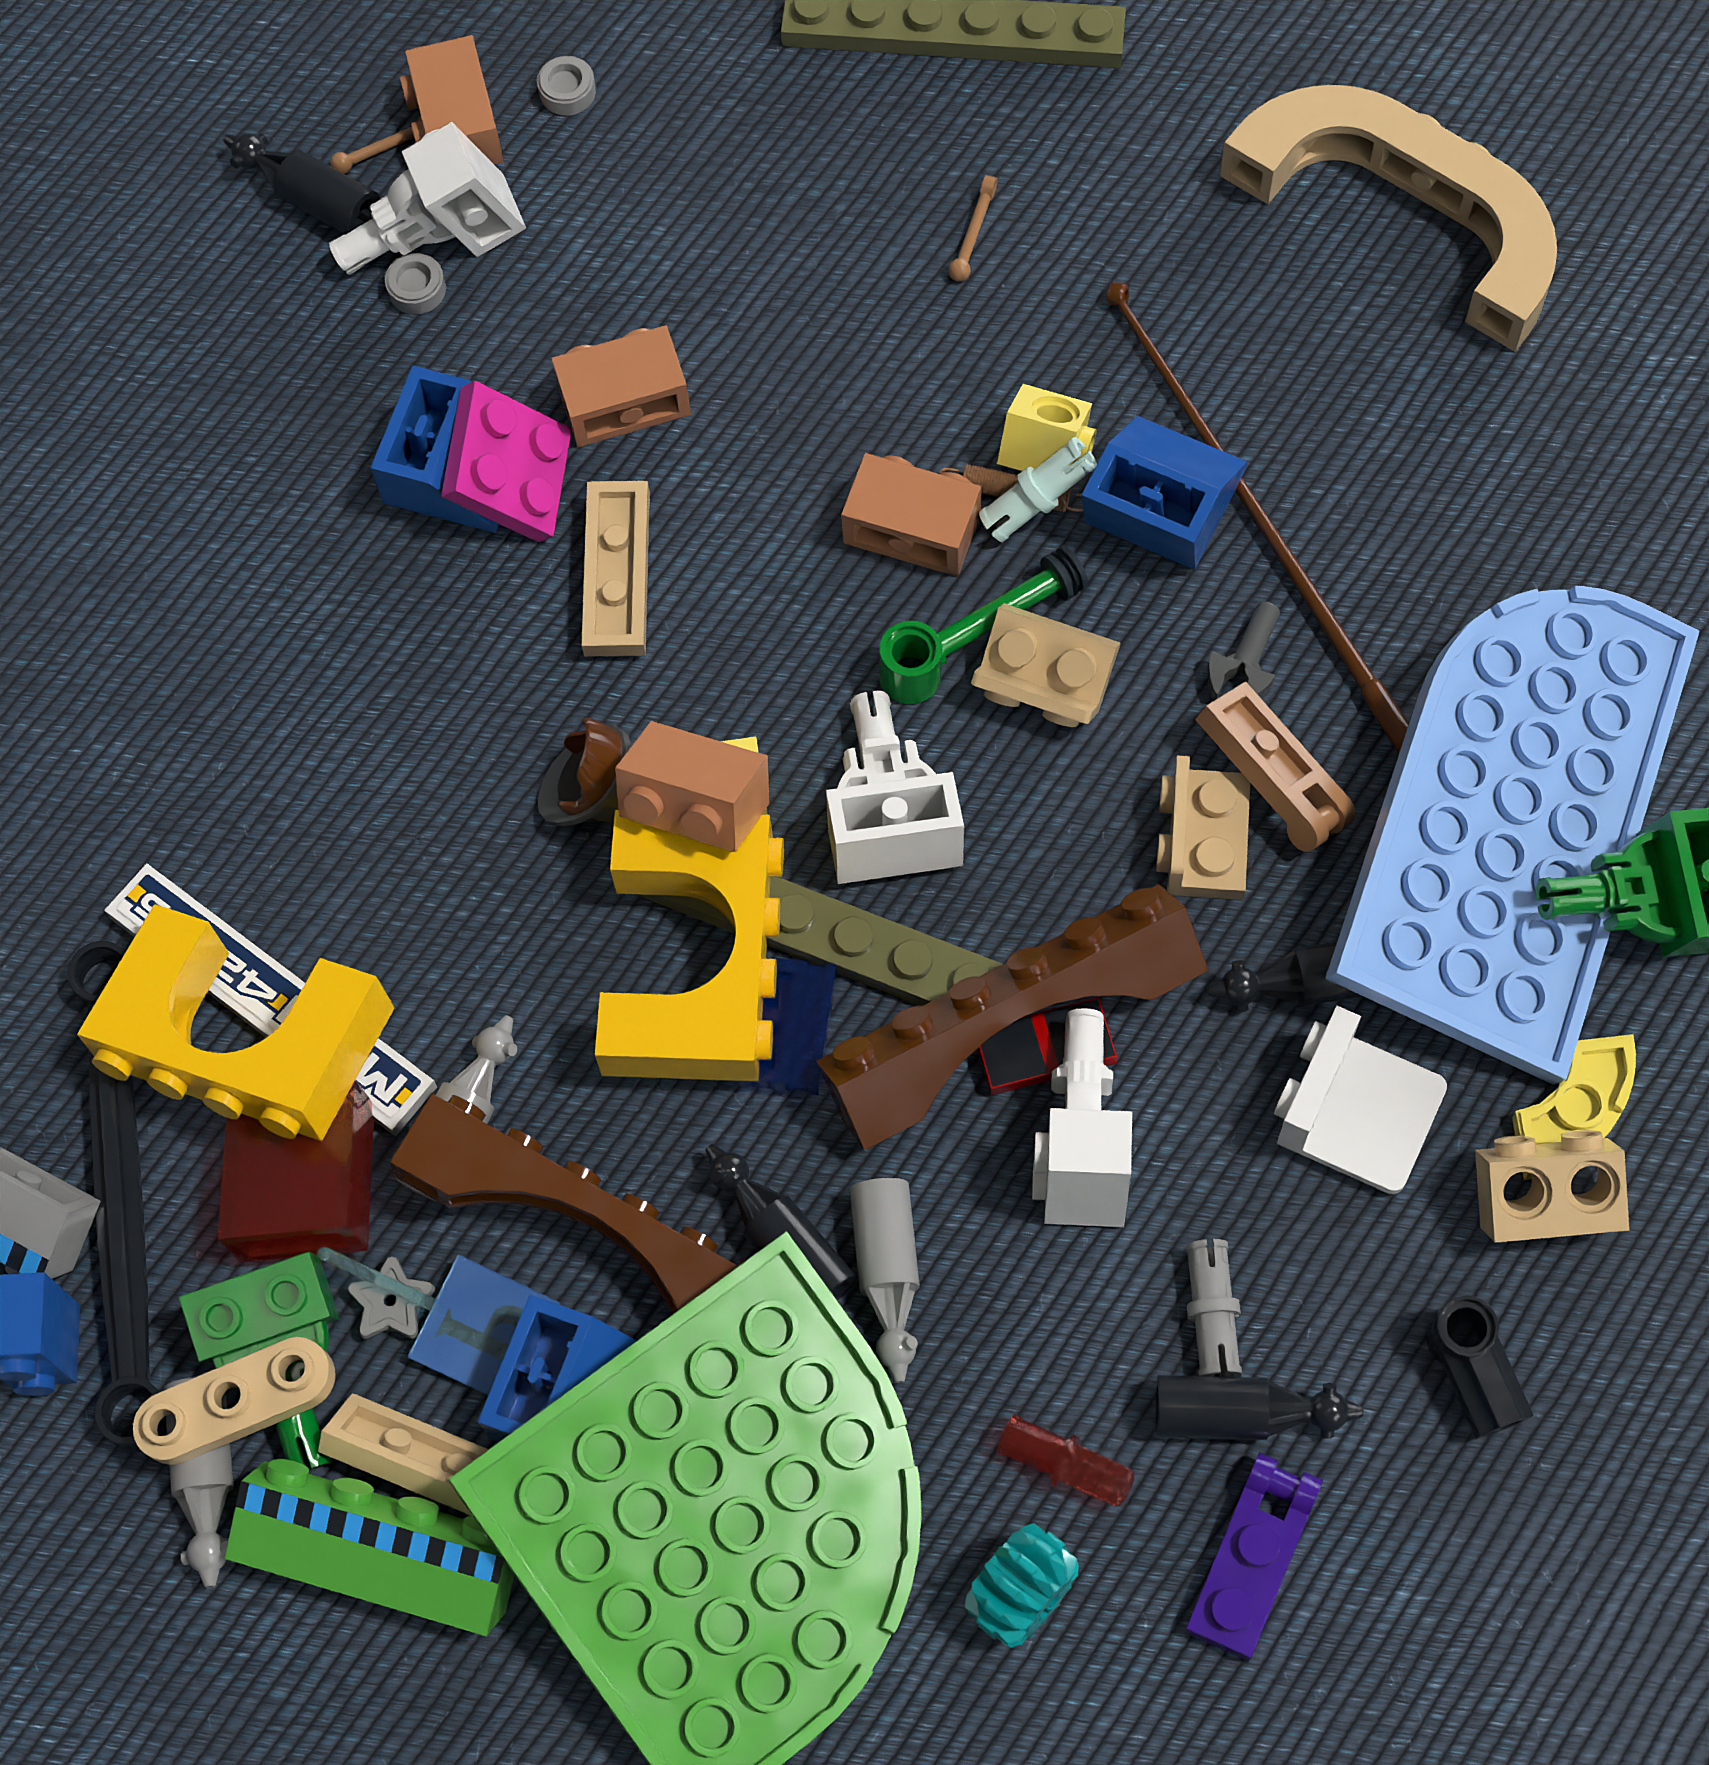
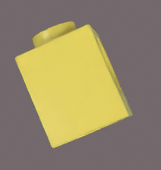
[997,384,1097,471]

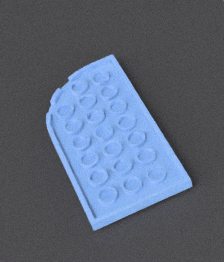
[1325,586,1699,1085]

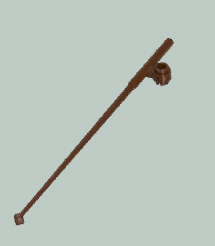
[1107,282,1409,753]

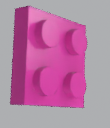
[441,381,572,542]

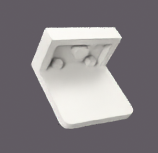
[1274,1006,1447,1194]

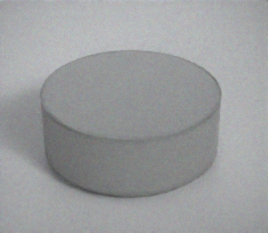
[537,56,596,116]
[385,253,446,314]

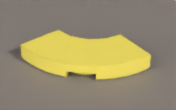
[1512,1034,1636,1180]

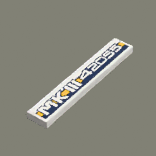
[104,864,437,1137]

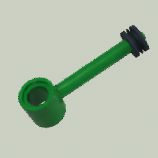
[879,545,1088,704]

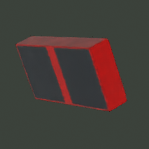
[977,997,1117,1096]

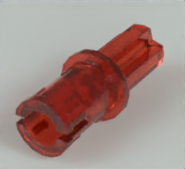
[997,1414,1135,1507]

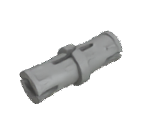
[1185,1239,1242,1377]

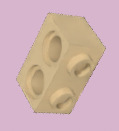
[1475,1130,1629,1242]

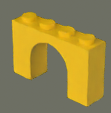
[595,810,784,1081]
[77,904,395,1141]

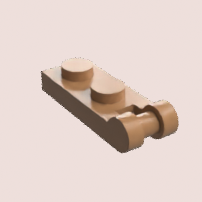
[1195,682,1356,852]

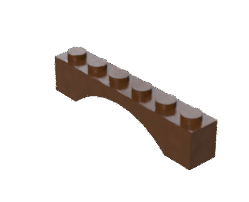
[816,884,1208,1150]
[390,1093,747,1315]

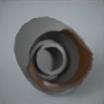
[538,718,632,826]

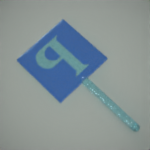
[317,1247,560,1395]

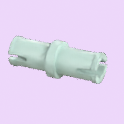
[979,437,1097,542]

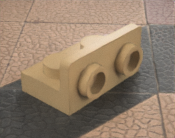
[971,603,1121,727]
[1156,755,1250,900]

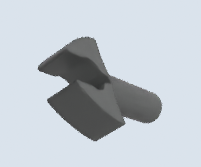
[1207,601,1280,701]

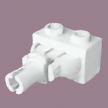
[329,122,526,275]
[826,691,964,884]
[1032,1008,1132,1227]

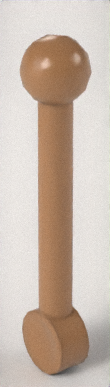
[329,116,422,174]
[948,175,998,282]

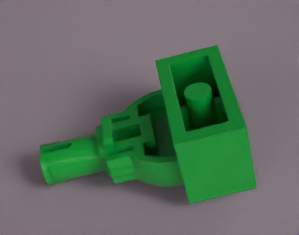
[1535,808,1709,957]
[179,1252,340,1471]

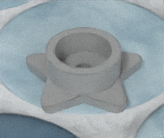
[348,1257,435,1339]

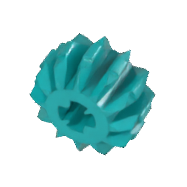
[965,1523,1079,1648]

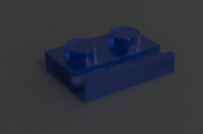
[725,956,837,1095]

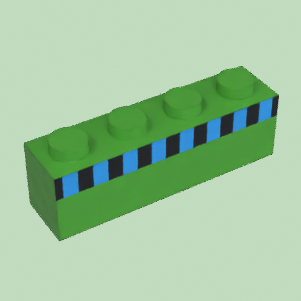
[225,1459,514,1636]

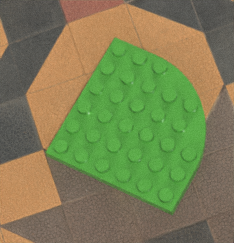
[447,1231,922,1765]

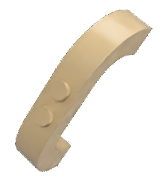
[1220,85,1557,352]

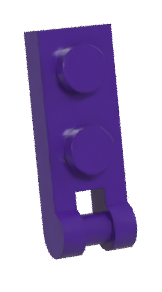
[1185,1452,1323,1661]

